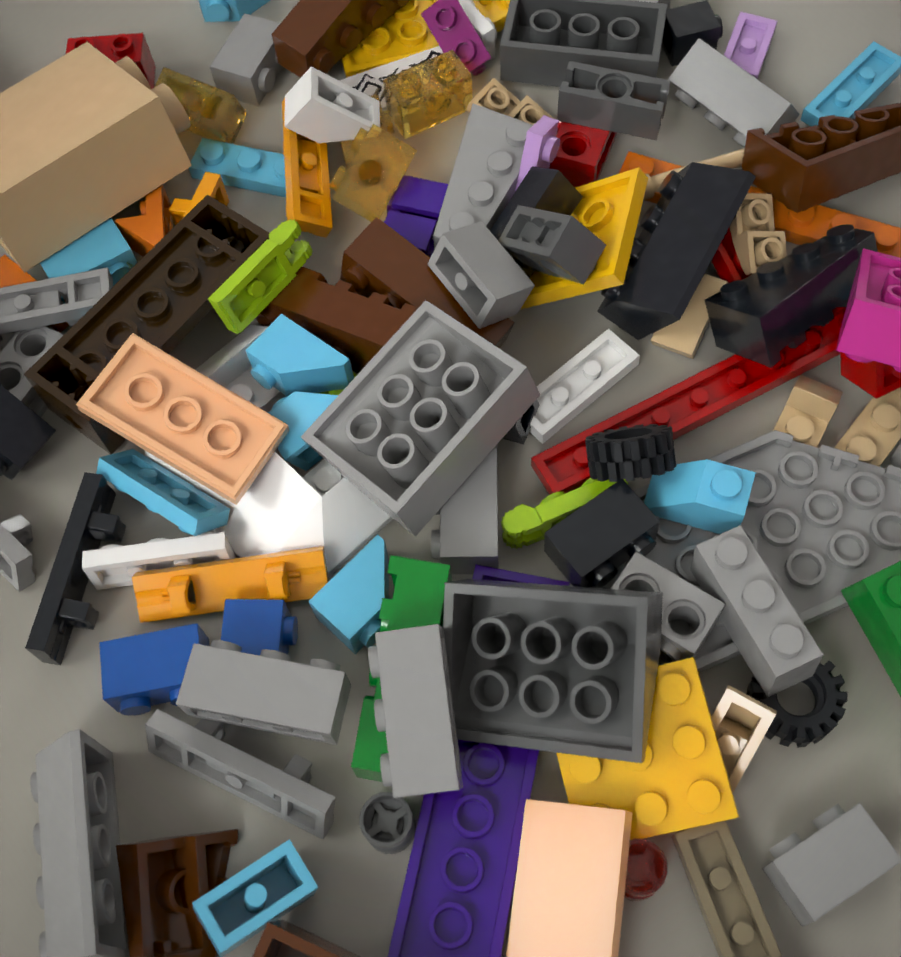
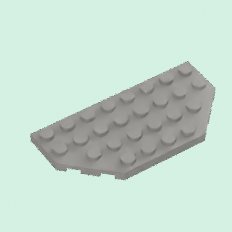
[591,430,901,673]

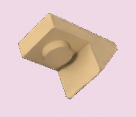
[773,375,843,447]
[711,685,777,792]

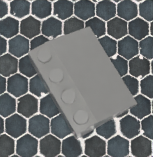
[301,300,540,537]

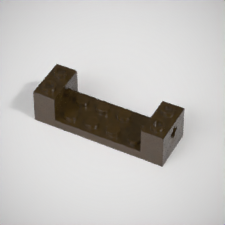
[24,194,269,454]

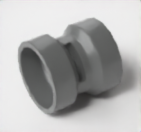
[359,792,416,854]

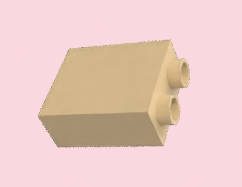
[0,42,192,273]

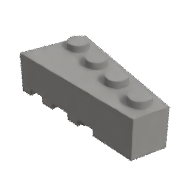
[433,103,533,249]

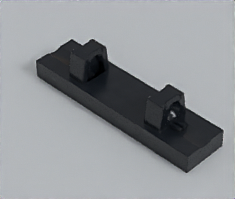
[25,472,126,665]

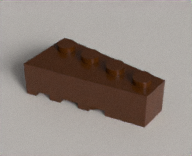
[271,0,409,78]
[741,103,901,213]
[340,217,515,348]
[256,267,418,373]

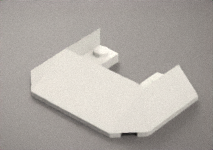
[145,325,393,577]

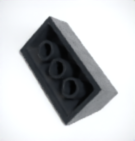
[597,162,756,340]

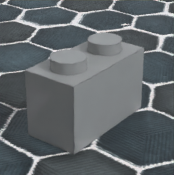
[210,13,283,106]
[428,221,535,329]
[762,803,901,926]

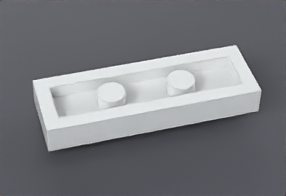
[529,328,640,444]
[82,532,235,590]

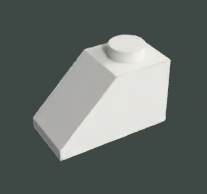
[284,66,380,143]

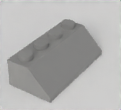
[30,729,130,957]

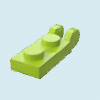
[208,219,313,334]
[501,478,628,550]

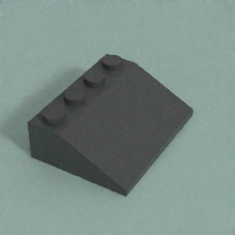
[443,579,663,763]

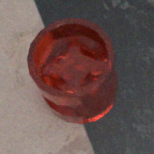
[624,838,668,901]

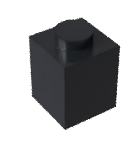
[662,0,723,67]

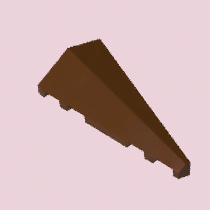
[116,829,238,957]

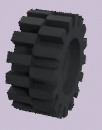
[585,424,677,482]
[746,660,848,748]

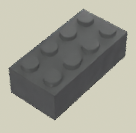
[500,0,667,87]

